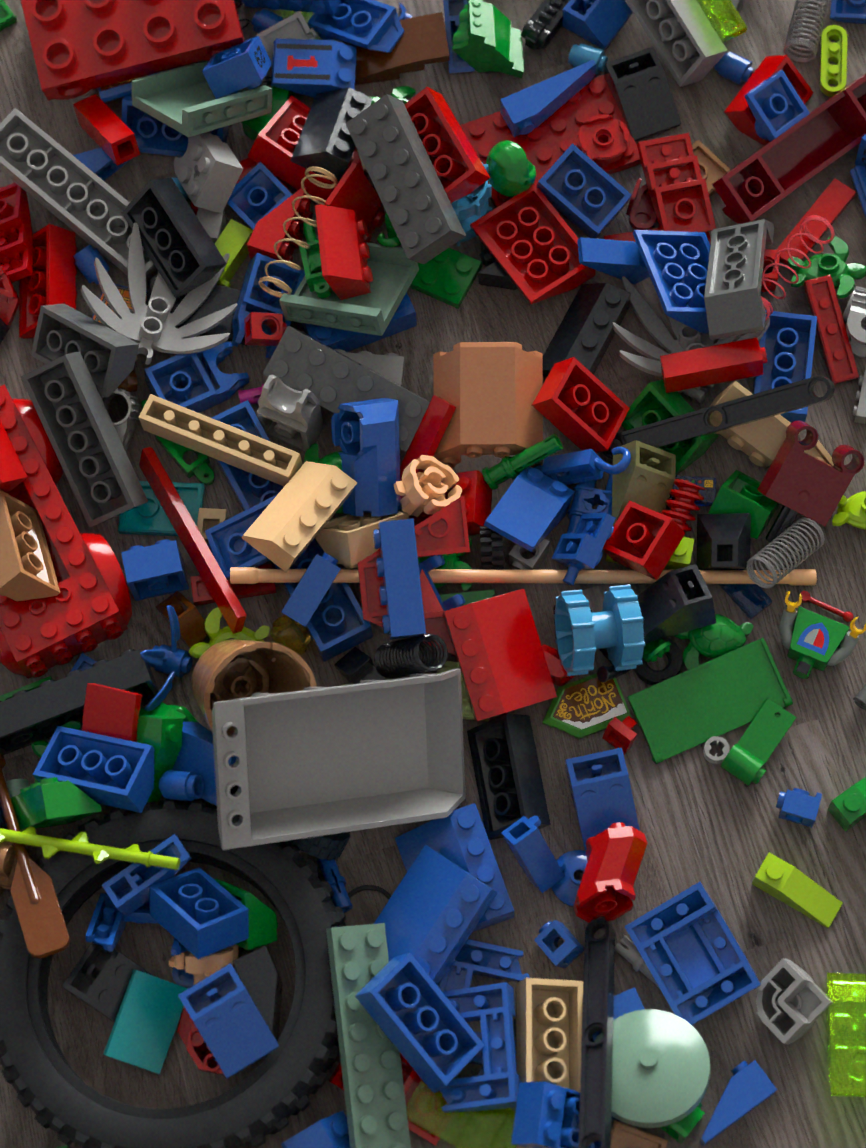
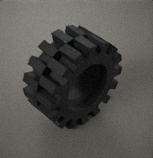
[479,526,504,569]

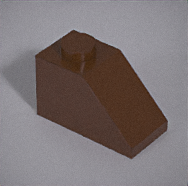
[156,591,207,648]

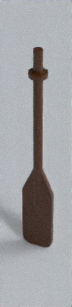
[0,754,70,958]

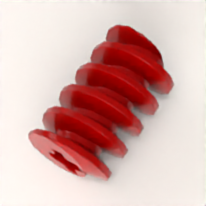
[661,479,706,537]

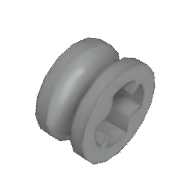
[703,736,730,765]

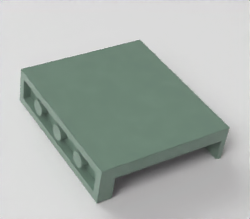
[132,61,272,137]
[279,236,419,336]

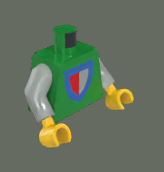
[779,591,866,679]

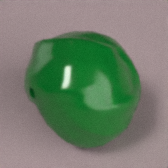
[486,140,537,198]

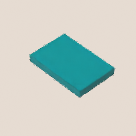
[118,481,205,537]
[103,970,188,1074]

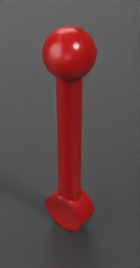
[801,591,854,622]

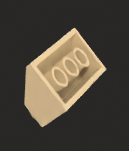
[242,461,357,572]

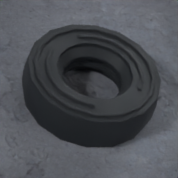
[634,637,683,685]

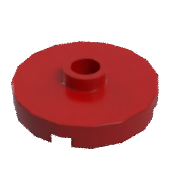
[577,114,629,164]

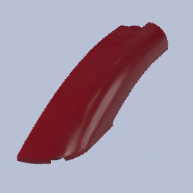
[712,73,866,224]

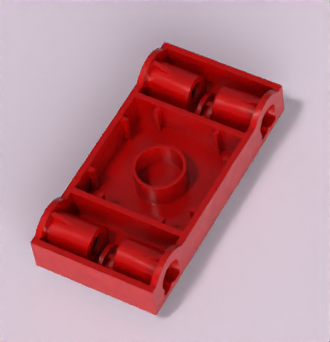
[21,0,244,101]

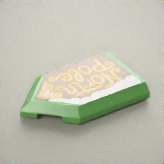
[542,673,632,739]

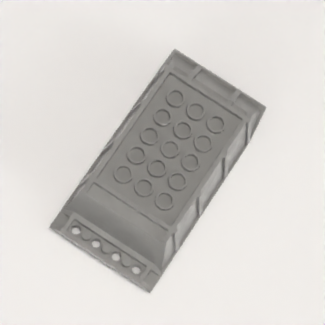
[212,668,466,850]

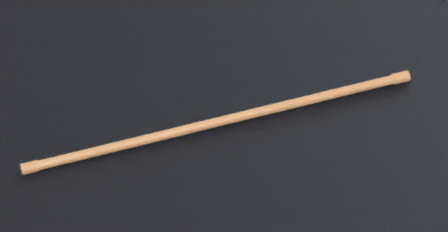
[230,567,817,586]

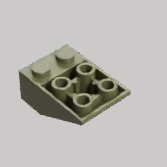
[612,440,676,526]

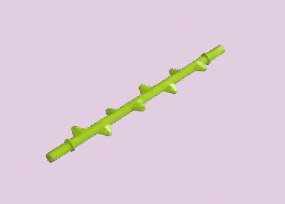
[0,827,180,870]

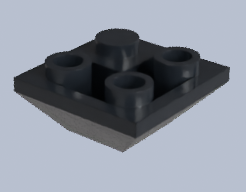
[696,513,751,570]

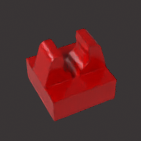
[602,716,638,755]

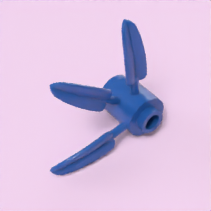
[140,605,193,711]

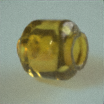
[270,615,311,656]

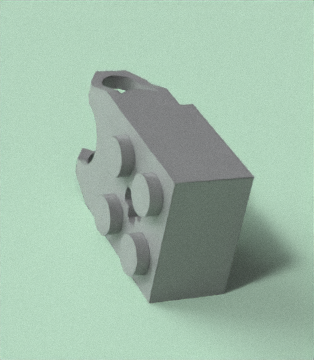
[173,131,243,214]
[257,375,324,452]

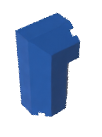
[331,398,401,517]

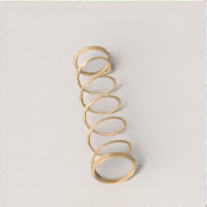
[258,167,338,298]

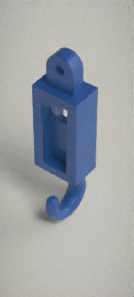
[533,447,631,485]

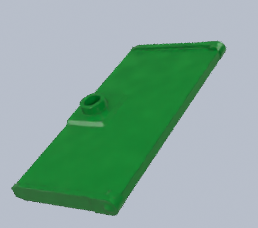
[627,638,793,764]

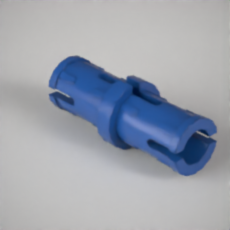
[317,859,353,913]

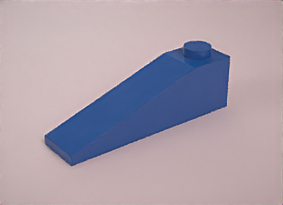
[500,59,596,137]

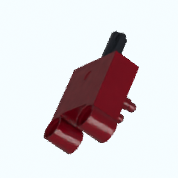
[757,420,865,545]

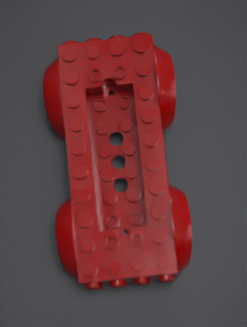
[0,384,132,679]

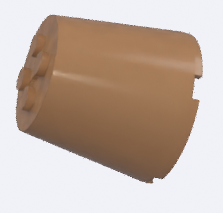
[192,639,317,736]

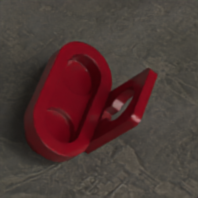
[626,178,657,230]

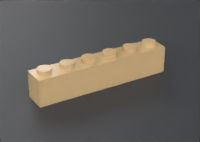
[138,394,303,486]

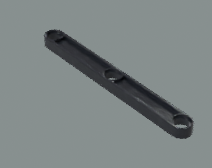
[603,376,835,459]
[579,918,615,1148]

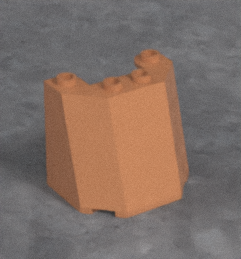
[433,342,543,468]

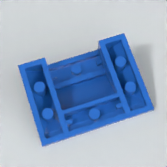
[624,882,761,1025]

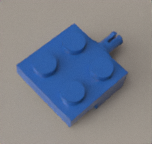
[551,513,616,586]

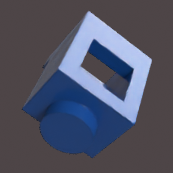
[776,788,822,827]
[534,920,585,968]

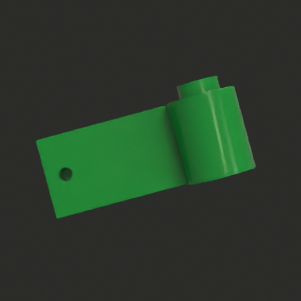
[720,699,797,786]

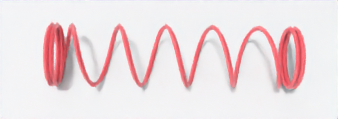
[761,215,835,321]

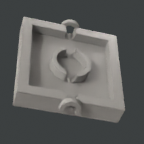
[254,11,317,68]

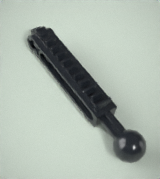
[521,0,570,50]

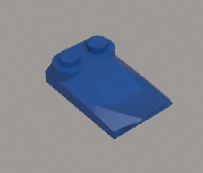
[307,0,404,53]
[205,495,276,580]

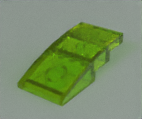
[826,973,866,1097]
[406,1076,516,1148]

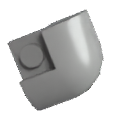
[756,958,833,1044]

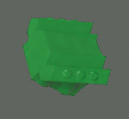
[452,0,524,79]

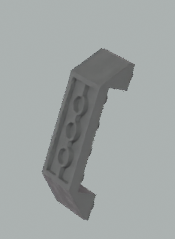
[704,219,774,340]

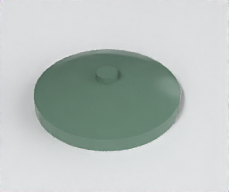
[594,1009,711,1128]

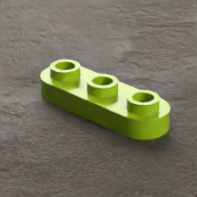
[819,25,847,97]

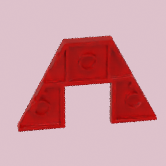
[358,496,470,656]

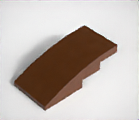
[344,12,450,85]

